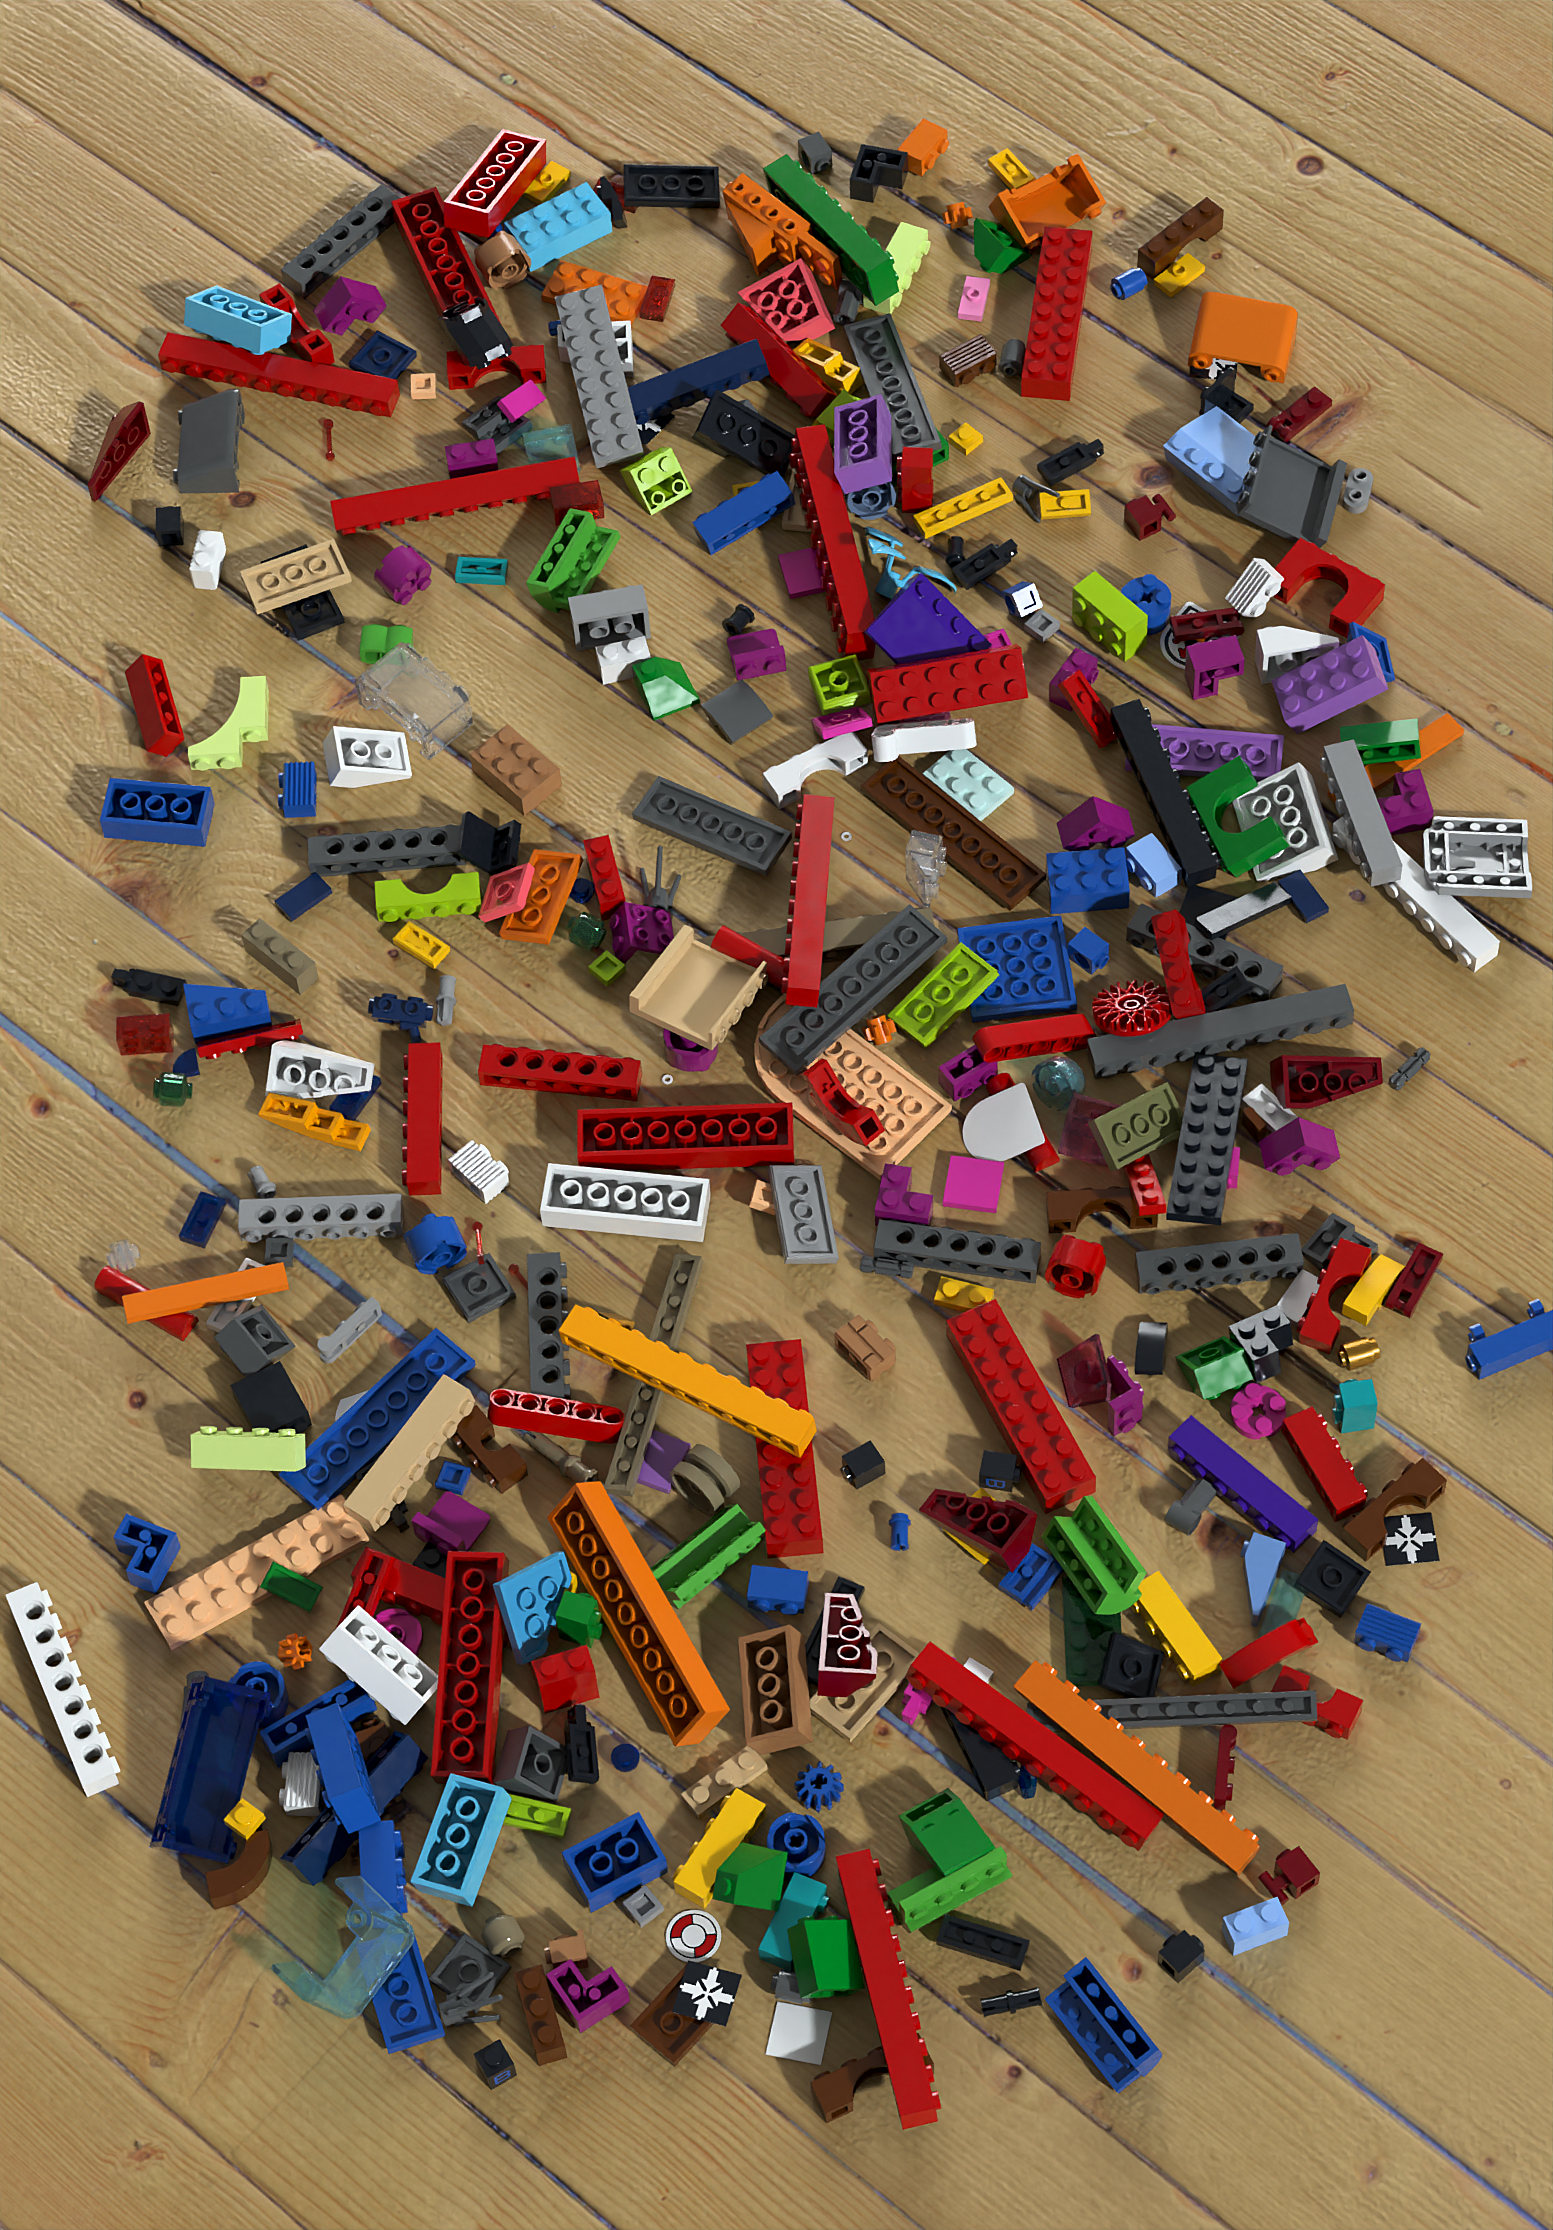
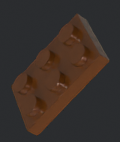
[630,1964,714,2067]

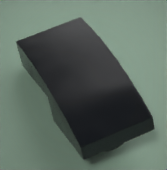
[597,176,627,229]
[1135,1322,1168,1375]

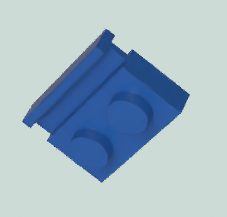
[999,1543,1064,1611]

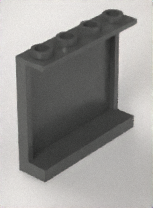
[1237,425,1347,548]

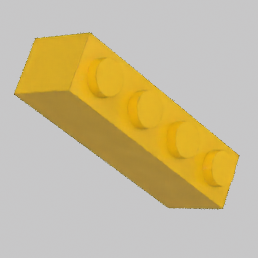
[1131,1571,1223,1687]
[673,1788,767,1909]

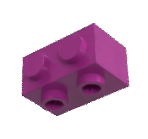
[445,438,499,479]
[1049,648,1099,712]
[938,1045,998,1102]

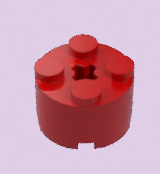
[1045,1235,1106,1298]

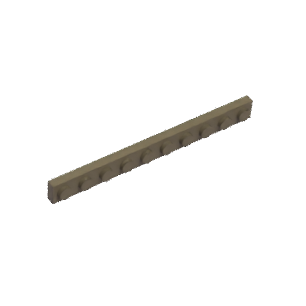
[604,1254,703,1497]

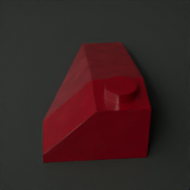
[88,401,151,502]
[1270,1055,1383,1109]
[919,1489,1037,1573]
[817,1593,878,1698]

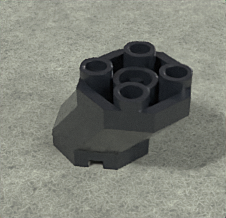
[437,297,513,369]

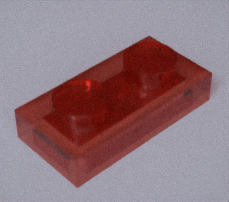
[639,275,675,322]

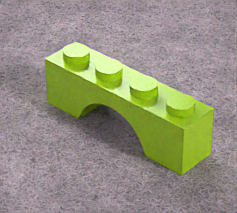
[375,872,482,922]

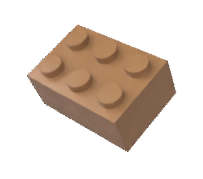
[470,724,562,816]

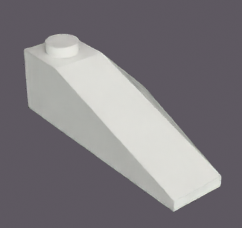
[265,1039,374,1099]

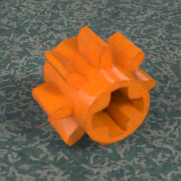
[942,202,973,229]
[862,1014,897,1045]
[277,1633,313,1670]

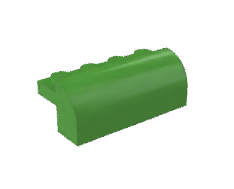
[526,508,621,613]
[1041,1496,1147,1615]
[650,1504,766,1609]
[887,1838,1013,1933]

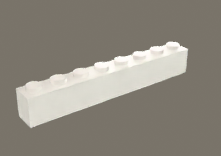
[1332,816,1500,972]

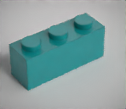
[758,1872,830,1971]

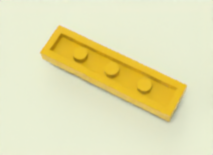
[913,477,1013,539]

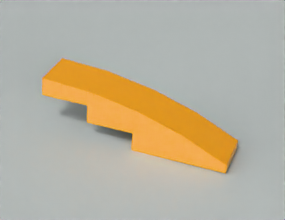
[258,1093,371,1152]

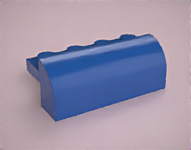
[1045,1957,1162,2094]

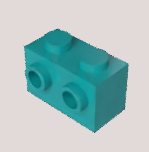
[1332,1379,1378,1433]

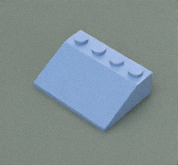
[1163,406,1256,516]

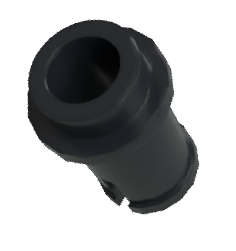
[946,536,966,568]

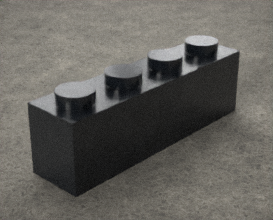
[940,1707,1021,1801]

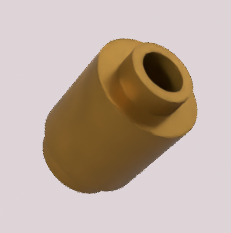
[1337,1337,1380,1371]

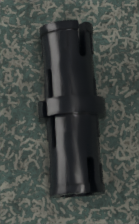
[980,1987,1042,2017]

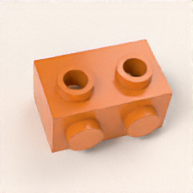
[897,118,949,177]

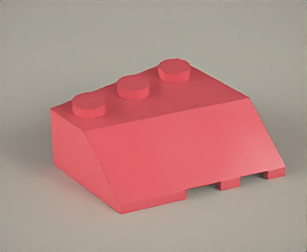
[737,258,835,341]

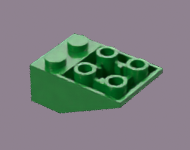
[898,1788,995,1877]

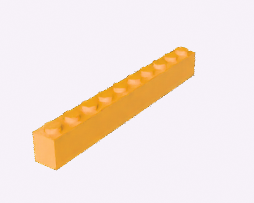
[558,1304,817,1458]

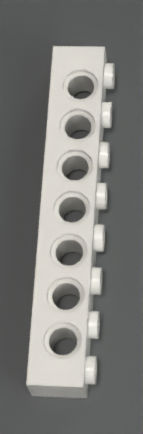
[6,1582,121,1797]

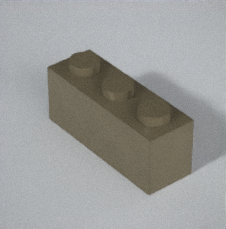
[241,918,319,995]

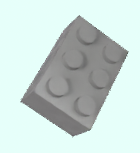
[568,584,651,651]

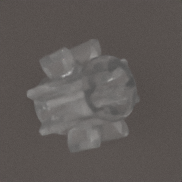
[105,1239,141,1272]

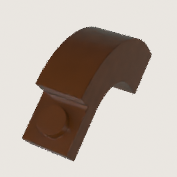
[205,1824,272,1910]

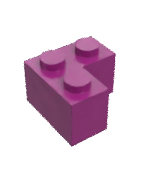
[313,276,387,336]
[1185,635,1245,700]
[1377,769,1434,836]
[1056,796,1135,851]
[1259,1117,1340,1176]
[874,1163,933,1226]
[546,1959,630,2033]

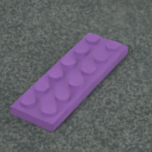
[1125,724,1284,782]

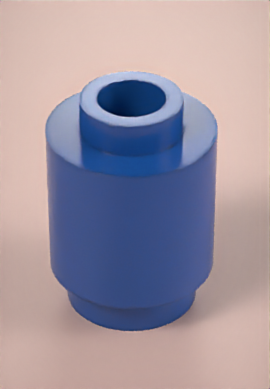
[1110,267,1148,300]

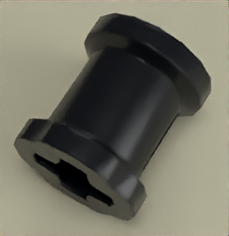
[722,604,755,636]

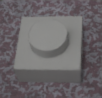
[1024,609,1060,643]
[623,1885,664,1928]

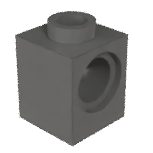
[798,132,832,175]

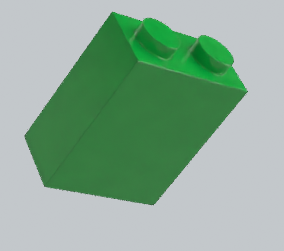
[787,1916,865,1998]

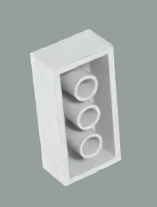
[319,1605,438,1725]

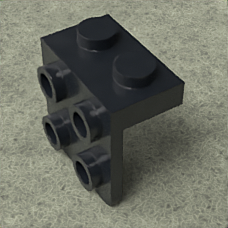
[1199,367,1254,424]
[458,811,522,876]

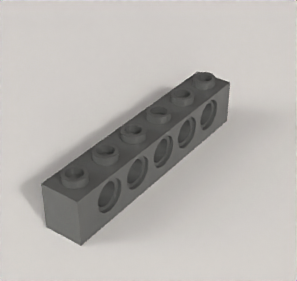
[281,184,400,299]
[308,824,466,877]
[1126,903,1283,1001]
[874,1219,1041,1284]
[1135,1233,1304,1295]
[527,1252,571,1400]

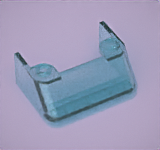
[270,1876,415,2019]

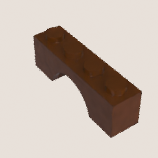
[1137,197,1224,281]
[1046,1186,1158,1233]
[1342,1458,1447,1562]
[810,2033,934,2123]

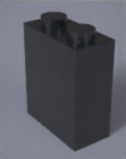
[230,1361,312,1434]

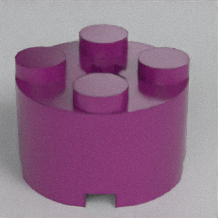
[374,545,432,605]
[663,1028,718,1072]

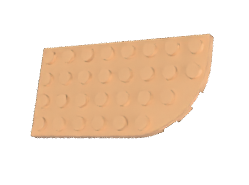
[754,993,952,1181]

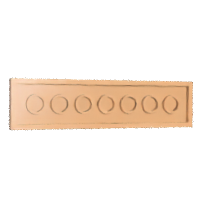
[144,1494,370,1651]

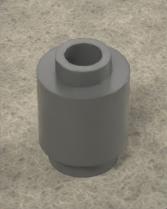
[999,339,1026,376]
[770,1969,812,2004]

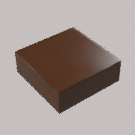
[1241,1106,1267,1143]

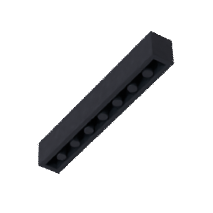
[1110,699,1219,887]

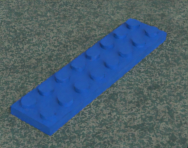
[279,1328,476,1511]

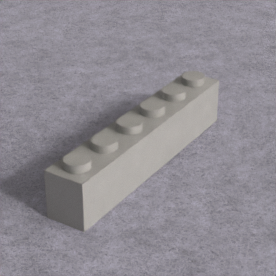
[1320,739,1403,887]

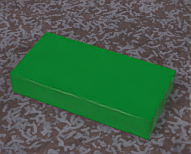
[260,1561,323,1613]

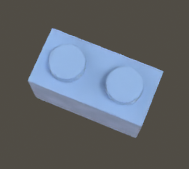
[1126,833,1182,898]
[1221,1897,1289,1956]

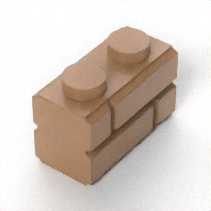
[834,1315,896,1381]

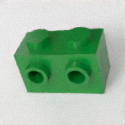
[555,1590,603,1648]

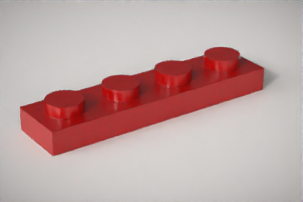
[197,1019,303,1060]
[1123,1153,1167,1216]

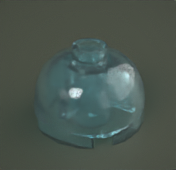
[1032,1056,1086,1111]

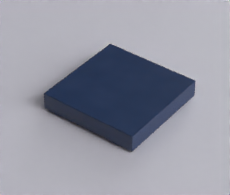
[349,330,417,379]

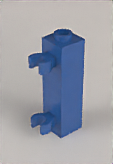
[1465,1299,1553,1380]

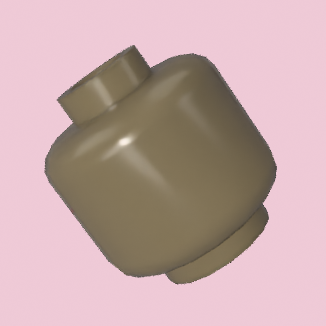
[481,1913,525,1959]

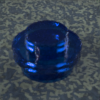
[569,878,594,904]
[611,1744,640,1772]

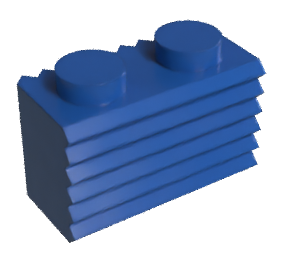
[278,761,317,818]
[1354,1603,1421,1662]

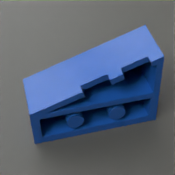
[183,984,272,1044]

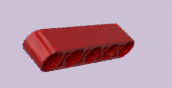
[972,1014,1097,1063]
[487,1389,624,1444]

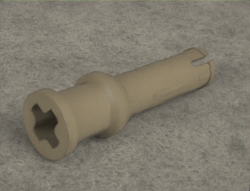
[523,1431,598,1483]

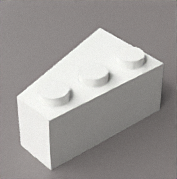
[557,321,634,378]

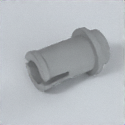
[247,1166,276,1199]

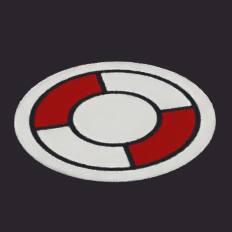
[666,1910,721,1962]

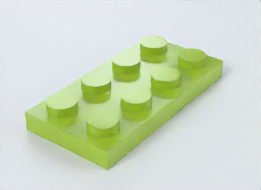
[887,942,999,1049]

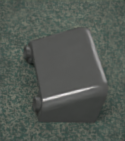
[173,389,245,493]

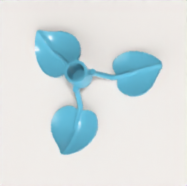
[864,527,957,599]

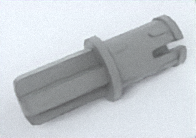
[435,975,457,1027]

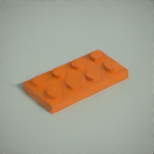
[541,260,649,325]
[499,849,584,945]

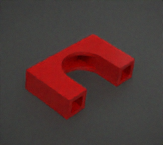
[1273,538,1385,638]

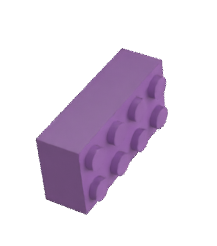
[834,394,892,494]
[1271,635,1388,734]

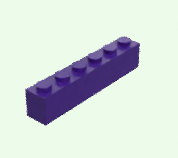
[1168,1415,1318,1553]

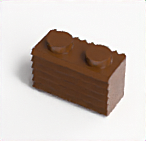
[939,334,996,388]

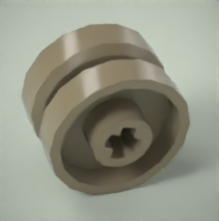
[669,1444,740,1515]

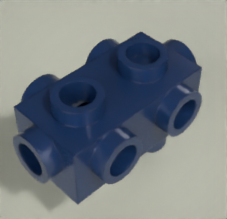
[368,993,433,1043]

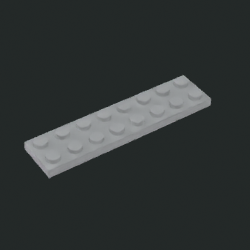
[555,285,645,468]

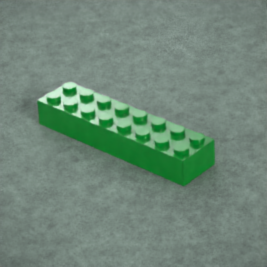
[763,154,899,306]

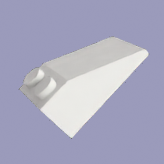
[1255,626,1339,684]
[323,726,412,788]

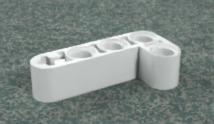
[871,718,977,762]

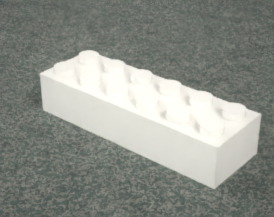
[540,1163,711,1242]

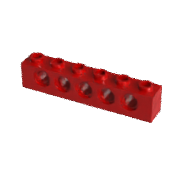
[478,1044,642,1101]

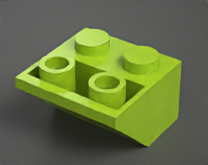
[620,447,693,515]

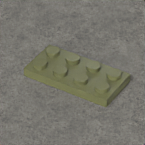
[1088,1082,1183,1172]

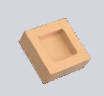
[411,373,436,400]
[749,1180,775,1215]

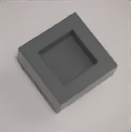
[264,1238,295,1267]

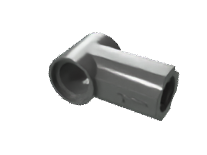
[833,279,863,326]
[1164,1478,1216,1536]

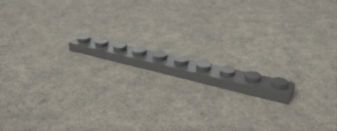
[1027,1690,1318,1732]

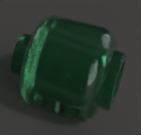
[566,912,607,951]
[153,1072,193,1107]

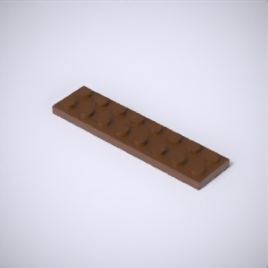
[861,756,1046,911]

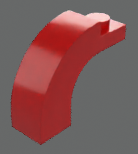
[802,1059,885,1146]
[1219,1618,1318,1689]

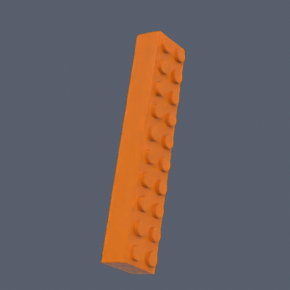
[547,1481,730,1747]

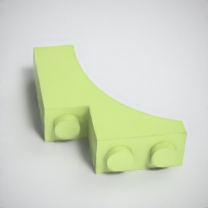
[188,676,269,771]

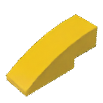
[793,338,864,394]
[1342,1254,1405,1326]

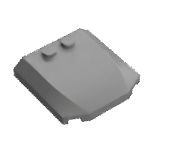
[1422,816,1532,898]

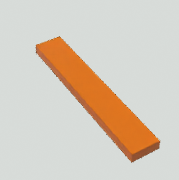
[1327,713,1464,804]
[122,1262,289,1324]

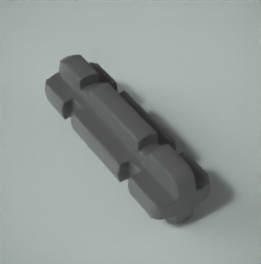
[1388,1047,1431,1090]
[860,1256,914,1279]

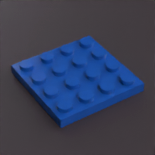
[957,916,1077,1023]

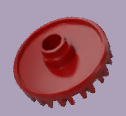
[1092,979,1172,1037]

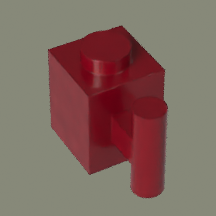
[1124,494,1176,541]
[1258,1846,1320,1906]

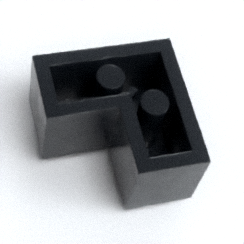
[849,144,908,203]
[1228,1305,1293,1384]

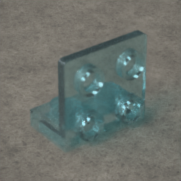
[522,424,581,473]

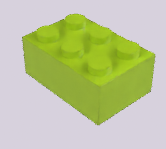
[1072,571,1148,662]

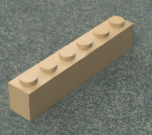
[343,1374,475,1532]

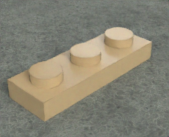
[681,1745,768,1819]

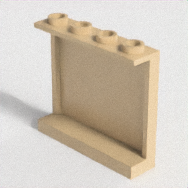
[629,925,768,1050]

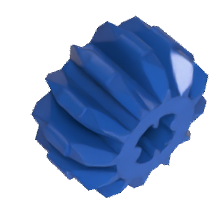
[794,1761,844,1813]

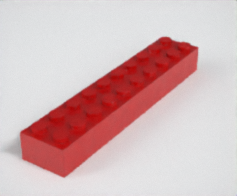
[789,424,876,660]

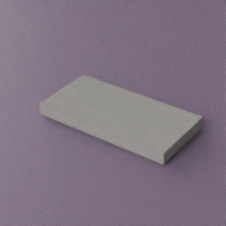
[768,1165,839,1264]

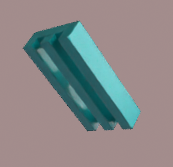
[455,557,508,585]

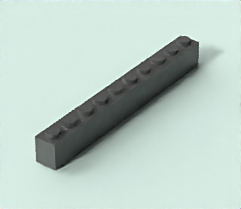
[1087,984,1354,1079]

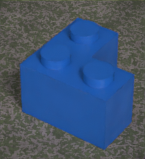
[114,1514,181,1594]

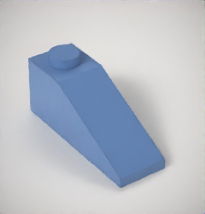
[1240,1532,1286,1627]

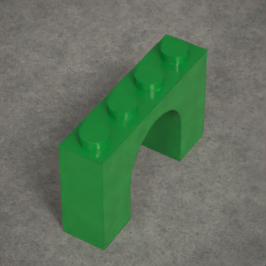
[1186,755,1290,878]

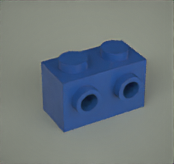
[747,1565,809,1615]

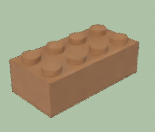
[738,1625,813,1755]

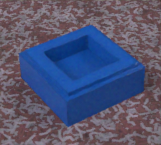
[435,1460,471,1496]

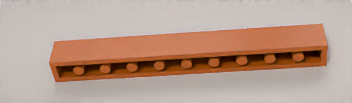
[1013,1660,1261,1876]

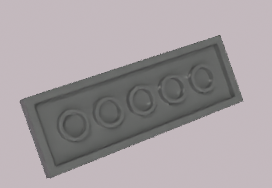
[632,776,792,876]

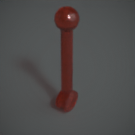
[323,419,335,461]
[472,1222,485,1265]
[508,1263,528,1291]

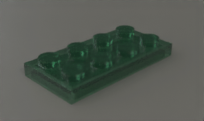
[1062,1577,1122,1686]

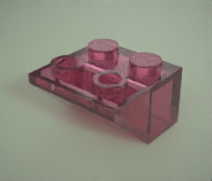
[1058,1093,1121,1167]

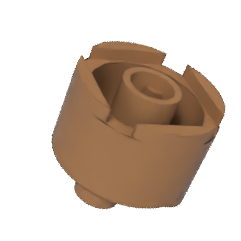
[474,231,531,290]

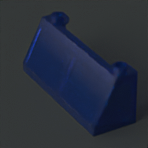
[149,1676,273,1864]

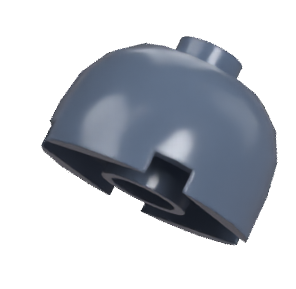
[846,481,896,520]

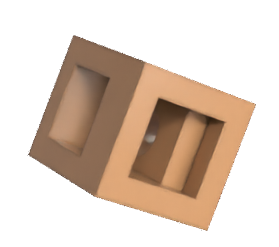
[544,1929,589,1969]

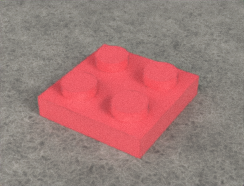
[478,863,535,922]

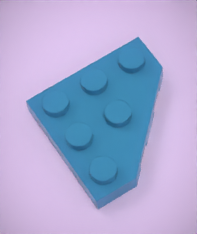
[493,1551,572,1665]

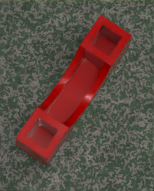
[259,283,335,365]
[446,345,547,390]
[1151,909,1206,1019]
[1296,1238,1371,1354]

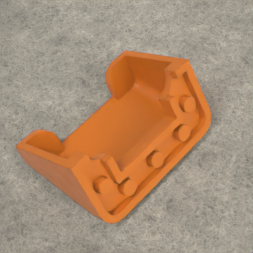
[989,153,1107,251]
[1188,292,1298,383]

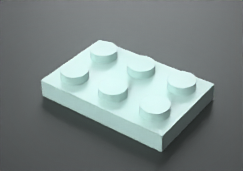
[923,749,1014,821]

